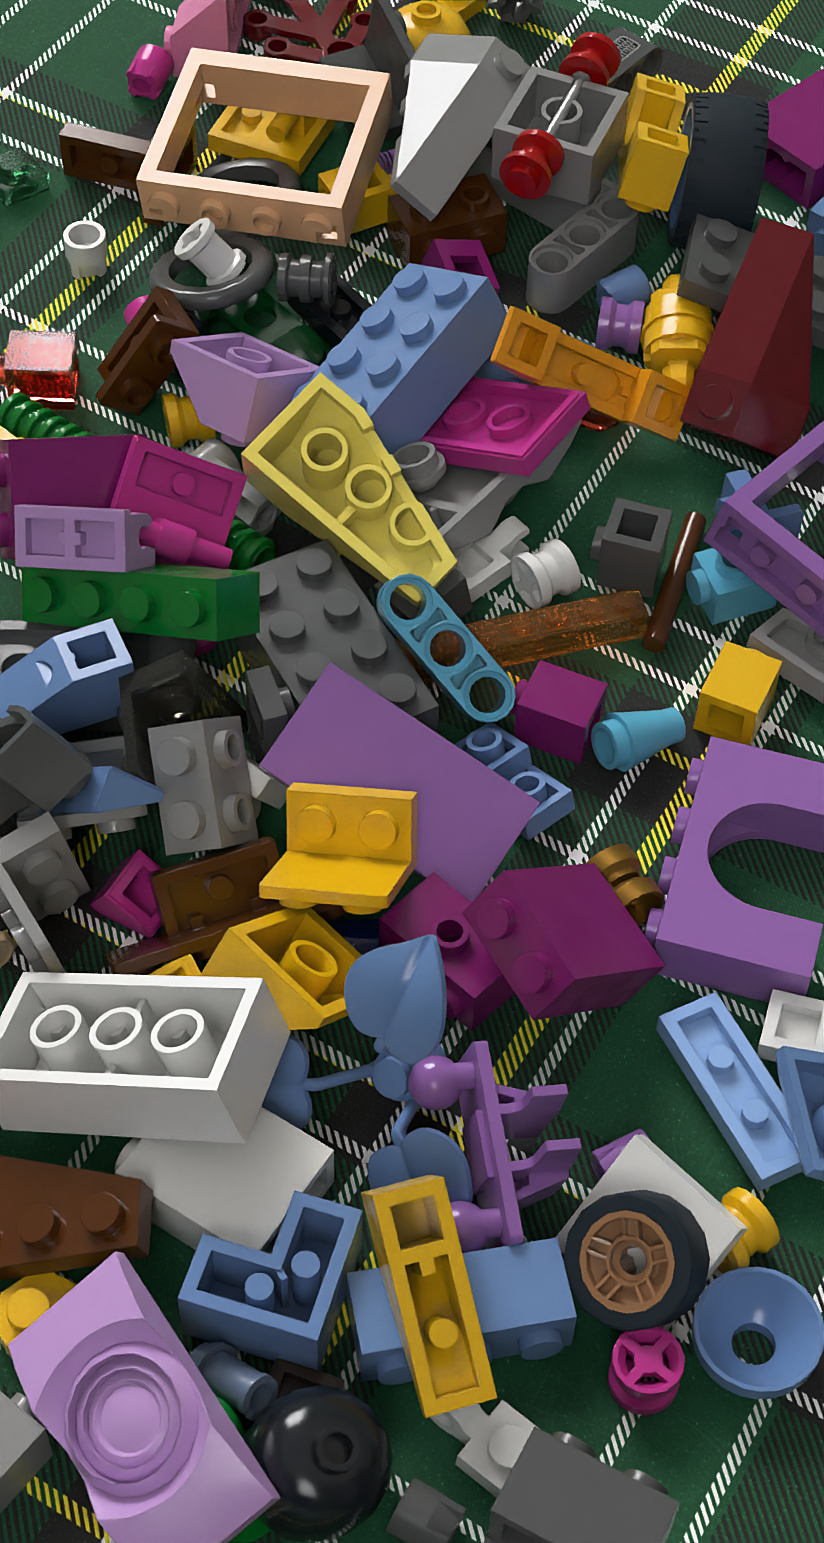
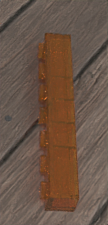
[395,588,649,684]

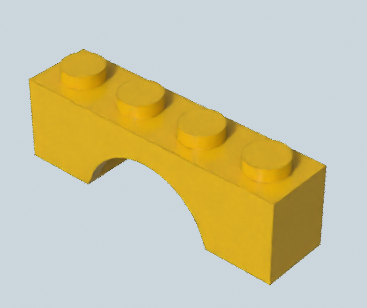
[617,72,689,213]

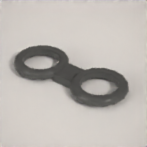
[149,158,301,311]

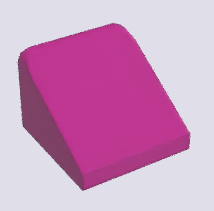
[89,849,162,938]

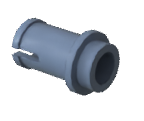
[190,1341,278,1421]

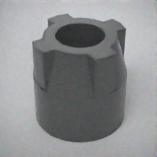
[386,1477,467,1543]

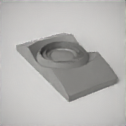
[413,420,582,550]

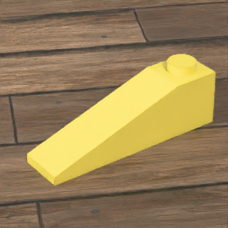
[241,372,457,607]

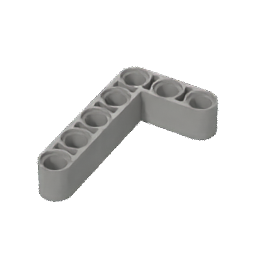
[464,136,640,314]

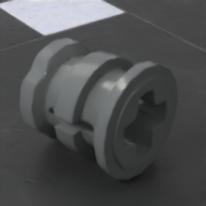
[277,253,337,307]

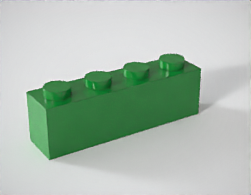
[21,563,260,642]

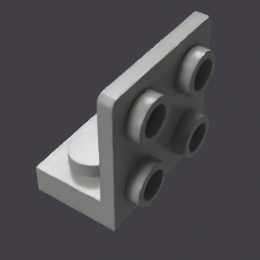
[0,811,91,973]

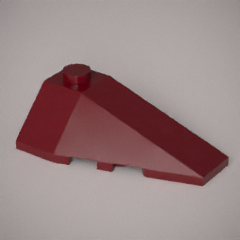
[680,217,815,458]

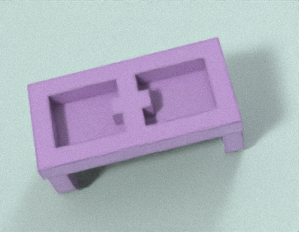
[14,504,155,573]

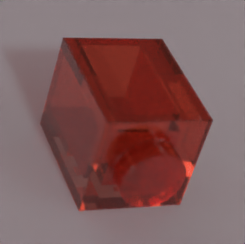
[0,330,81,410]

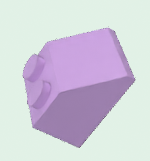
[170,332,319,447]

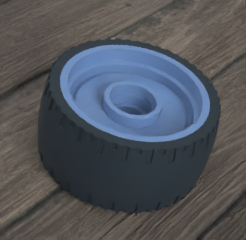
[667,92,769,249]

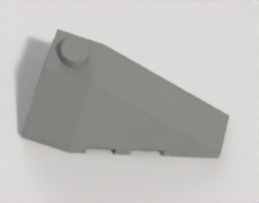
[390,34,530,221]

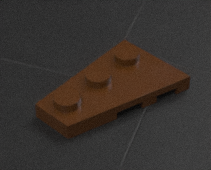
[0,1155,153,1281]

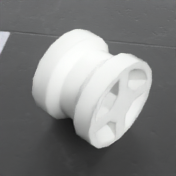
[511,538,581,609]

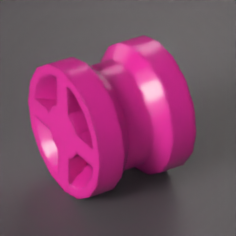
[607,1327,685,1416]

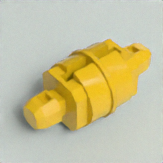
[640,274,714,387]

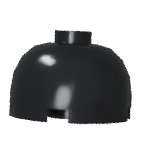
[243,1385,393,1542]

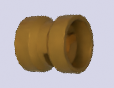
[586,844,665,927]

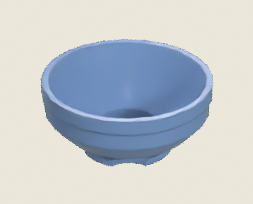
[692,1267,824,1399]

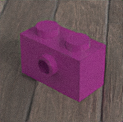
[379,872,515,1031]

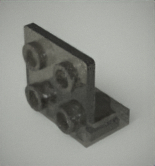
[117,650,249,806]

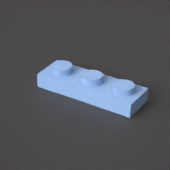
[656,992,802,1192]

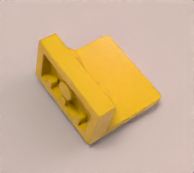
[259,782,418,915]

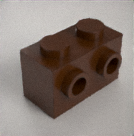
[387,173,508,267]

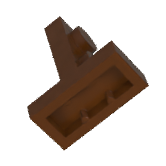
[59,122,198,227]

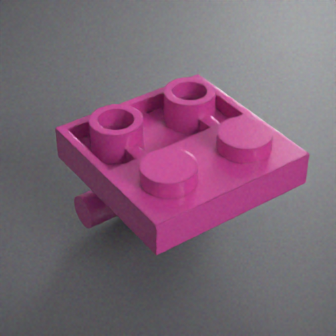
[109,436,248,569]

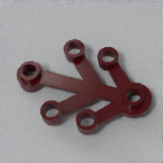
[243,0,371,64]

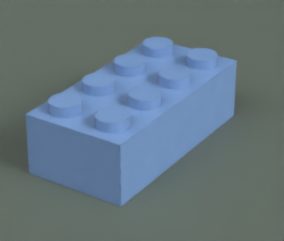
[277,263,507,455]

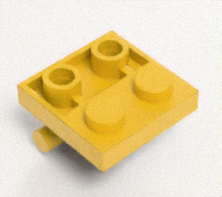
[207,106,338,177]

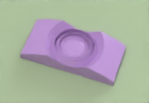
[8,1251,281,1543]

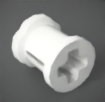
[174,217,246,286]

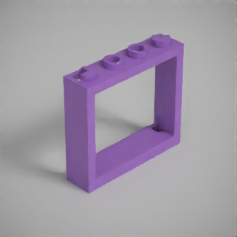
[703,421,824,638]

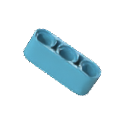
[376,574,515,723]

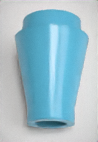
[591,707,686,772]

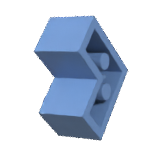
[177,1191,363,1371]

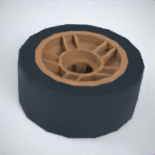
[563,1190,710,1332]

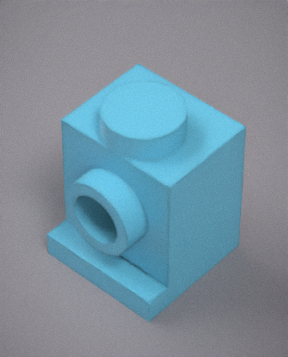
[686,548,777,625]

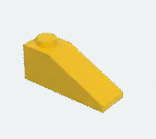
[361,1175,497,1418]

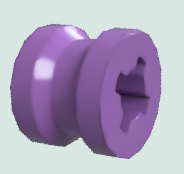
[595,296,645,355]

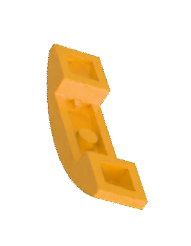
[490,306,691,442]

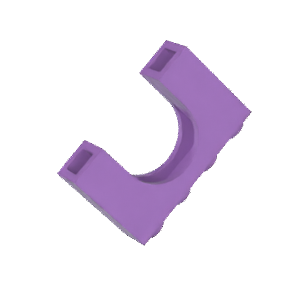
[644,736,824,1003]

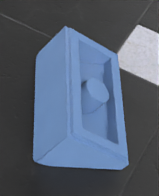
[39,766,165,814]

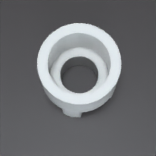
[63,220,107,279]

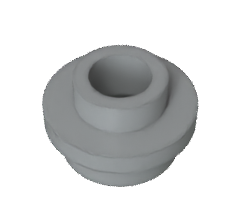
[393,441,447,493]

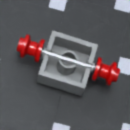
[491,32,629,206]

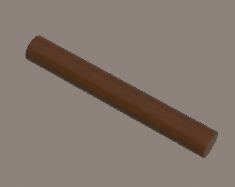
[642,512,707,653]

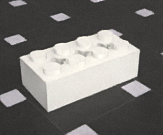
[0,972,291,1144]

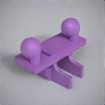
[408,1041,581,1253]

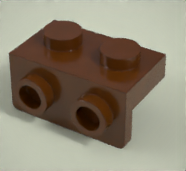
[96,286,199,416]

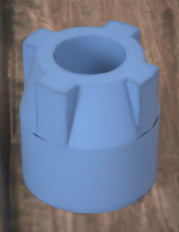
[595,264,652,308]

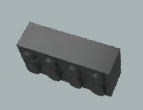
[232,539,439,733]

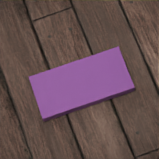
[259,662,541,903]

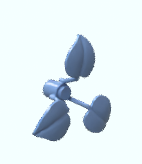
[262,934,473,1203]

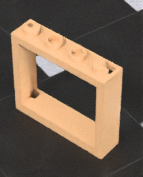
[136,48,394,247]

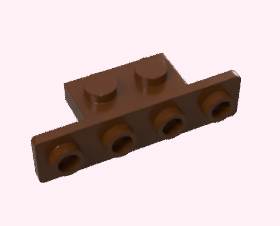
[103,836,347,975]

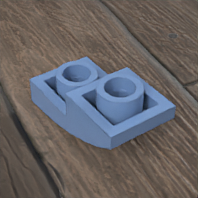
[454,722,576,840]

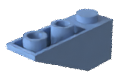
[0,618,139,735]

